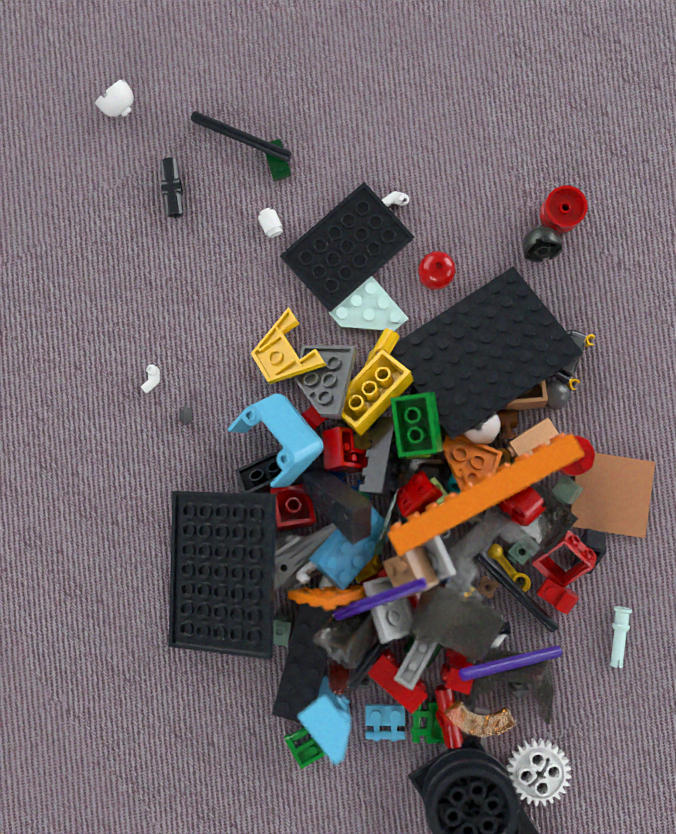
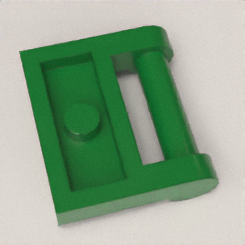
[284,726,326,769]

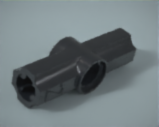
[160,157,184,218]

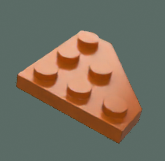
[442,434,503,492]
[288,585,367,610]

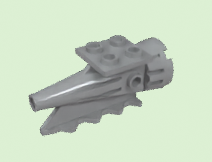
[275,523,337,592]

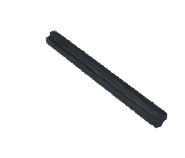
[190,111,292,162]
[474,550,559,633]

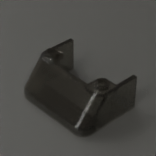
[466,647,554,724]

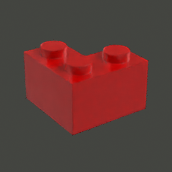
[323,426,368,474]
[439,641,477,695]

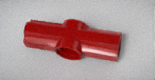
[434,684,463,749]

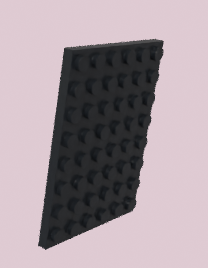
[390,267,583,441]
[168,491,276,660]

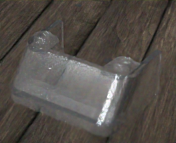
[447,513,541,606]

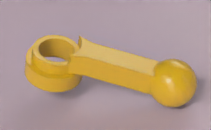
[487,544,531,592]

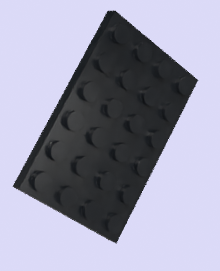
[280,182,415,312]

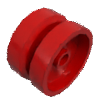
[540,185,588,234]

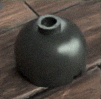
[523,226,562,262]

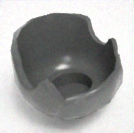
[545,380,570,409]

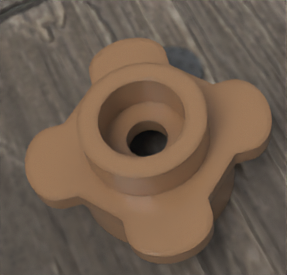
[476,576,499,598]

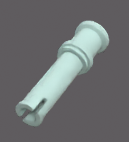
[610,606,632,668]

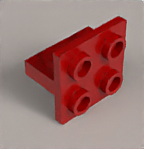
[394,470,444,518]

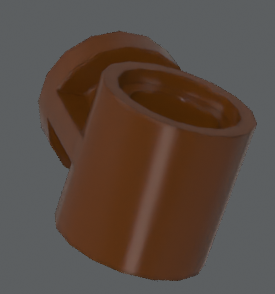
[496,409,518,439]

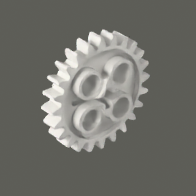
[506,738,571,806]

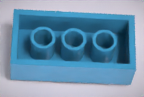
[309,506,391,590]

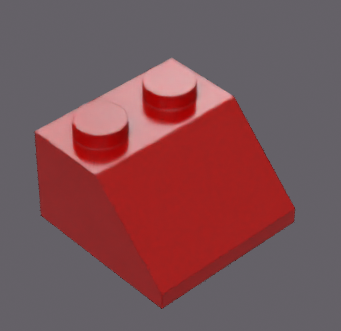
[270,484,316,532]

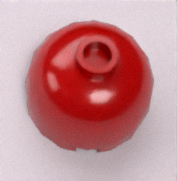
[418,251,456,290]

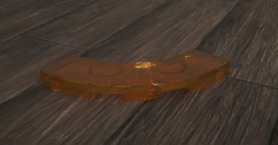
[444,700,517,737]

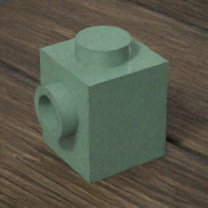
[551,476,584,504]
[504,533,538,565]
[274,614,292,646]

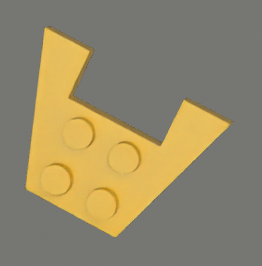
[251,307,326,384]

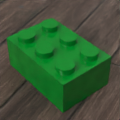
[390,392,443,457]

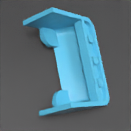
[228,394,323,487]
[298,675,351,765]

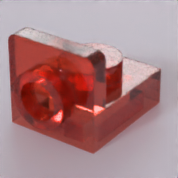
[328,665,349,695]

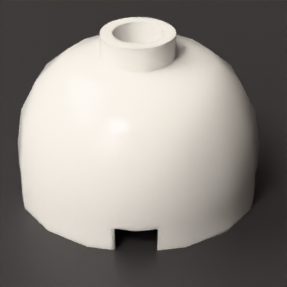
[95,79,134,117]
[464,413,500,444]

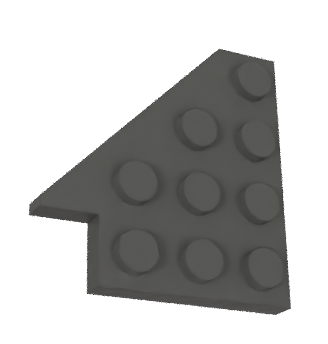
[293,345,357,418]

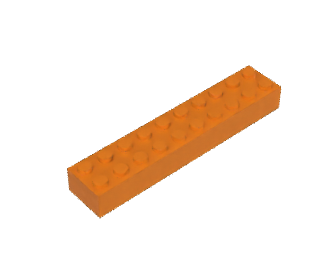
[387,432,584,556]

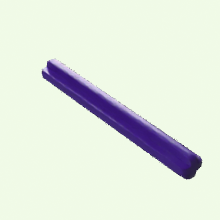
[334,578,428,620]

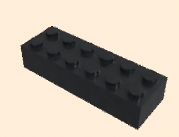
[272,603,341,724]

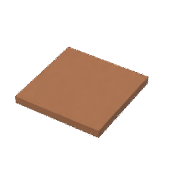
[567,453,655,538]

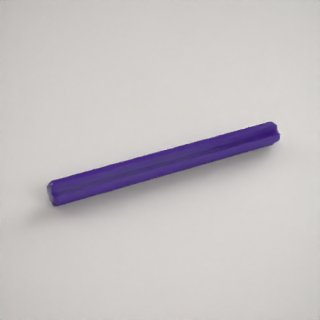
[459,645,563,681]

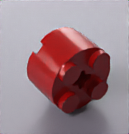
[557,435,595,476]
[497,485,546,527]

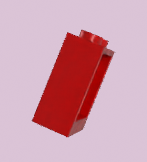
[531,530,597,588]

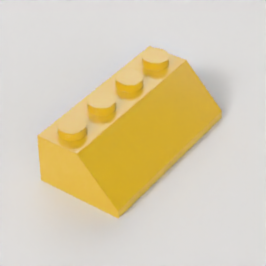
[341,349,414,436]

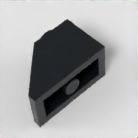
[572,528,607,575]

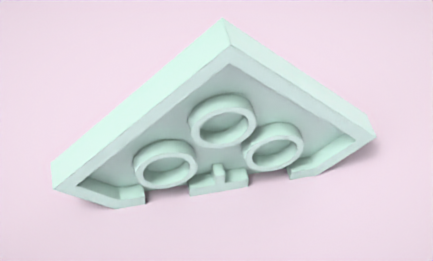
[329,276,409,331]

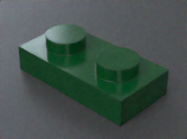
[265,139,291,181]

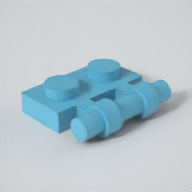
[366,704,405,742]

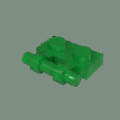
[410,701,445,743]

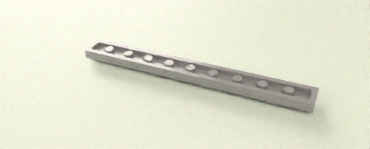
[394,507,506,690]

